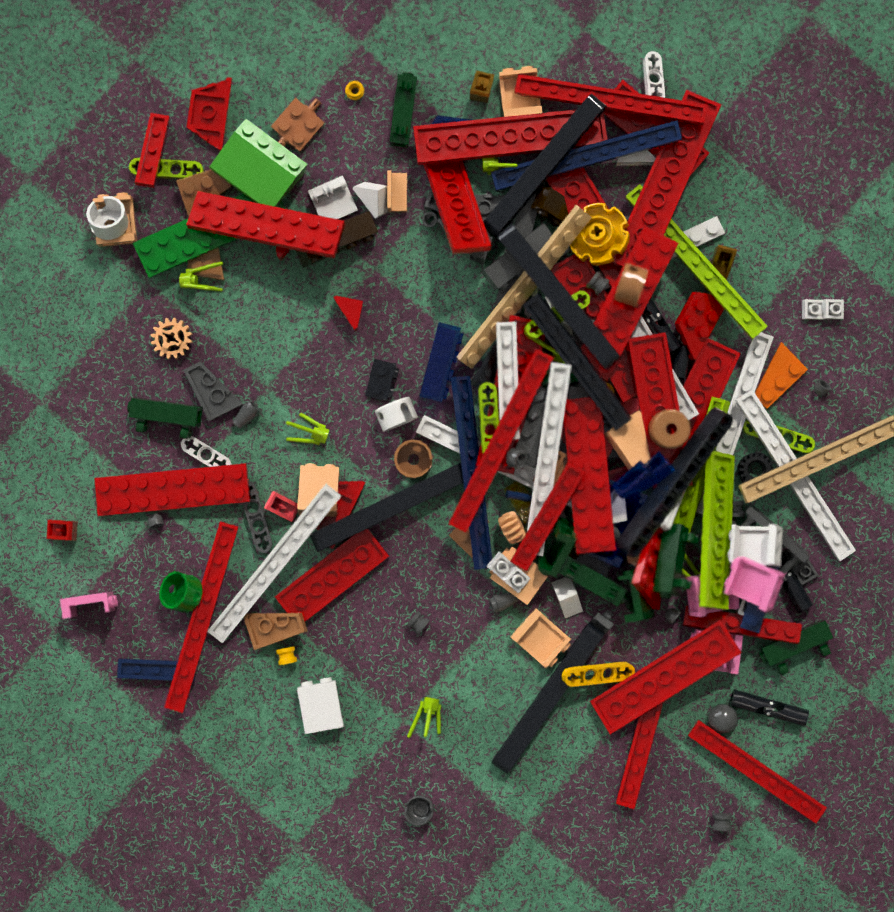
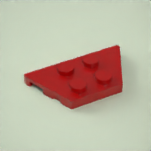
[187,77,233,151]
[674,292,724,360]
[316,481,366,549]

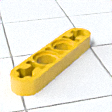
[561,662,635,687]

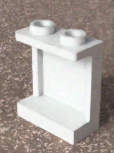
[728,525,783,567]
[297,677,344,734]

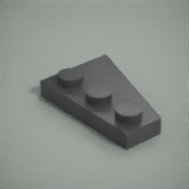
[183,361,243,422]

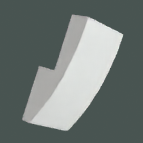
[802,299,844,319]
[487,552,531,593]

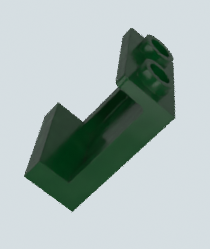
[536,516,577,577]
[618,569,655,623]

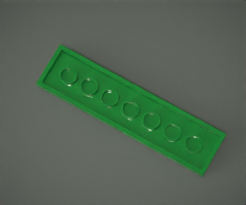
[133,194,286,279]

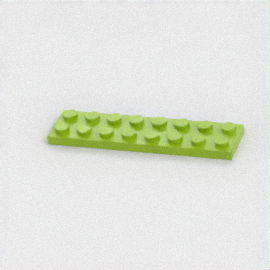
[699,451,735,610]

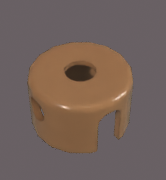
[614,263,648,307]
[649,410,690,448]
[394,439,433,478]

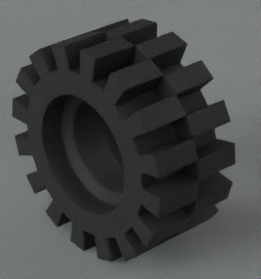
[738,452,774,482]

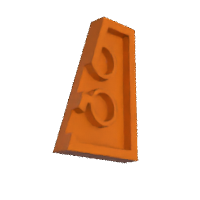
[755,342,808,409]

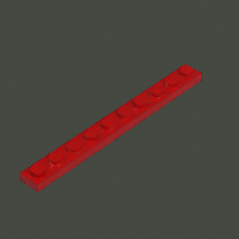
[515,74,708,125]
[448,349,553,533]
[164,521,239,713]

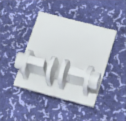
[308,176,358,219]

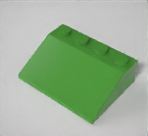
[209,119,307,207]

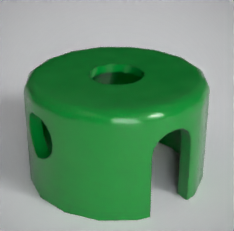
[159,571,203,613]

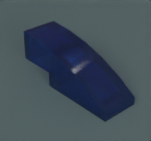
[612,451,675,499]

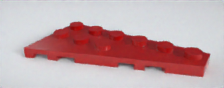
[632,527,663,610]

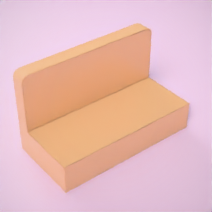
[387,170,407,212]

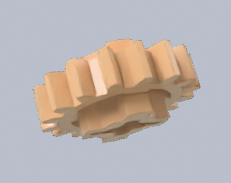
[151,318,193,359]

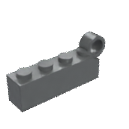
[481,224,569,290]
[506,386,548,470]

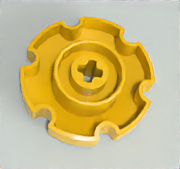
[570,203,630,265]

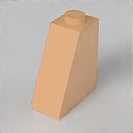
[605,410,650,472]

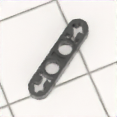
[242,481,273,553]

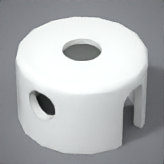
[86,196,129,240]
[375,397,418,432]

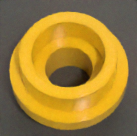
[345,81,364,100]

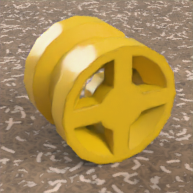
[276,646,297,665]

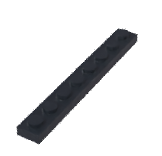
[523,293,632,431]

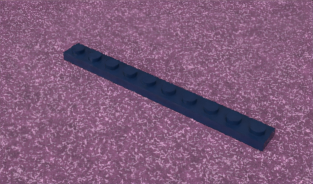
[491,121,682,192]
[451,376,492,570]

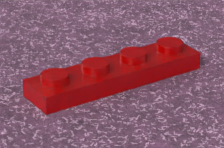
[135,113,170,188]

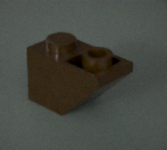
[531,187,568,227]

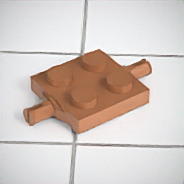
[271,98,324,152]

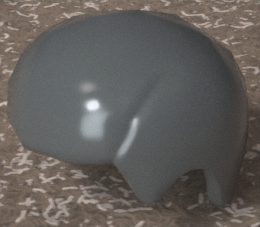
[708,704,738,734]
[404,795,434,826]

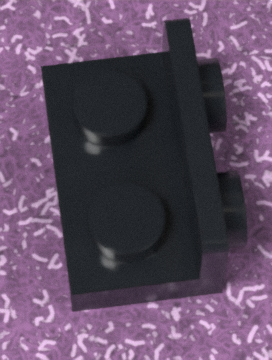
[365,359,399,401]

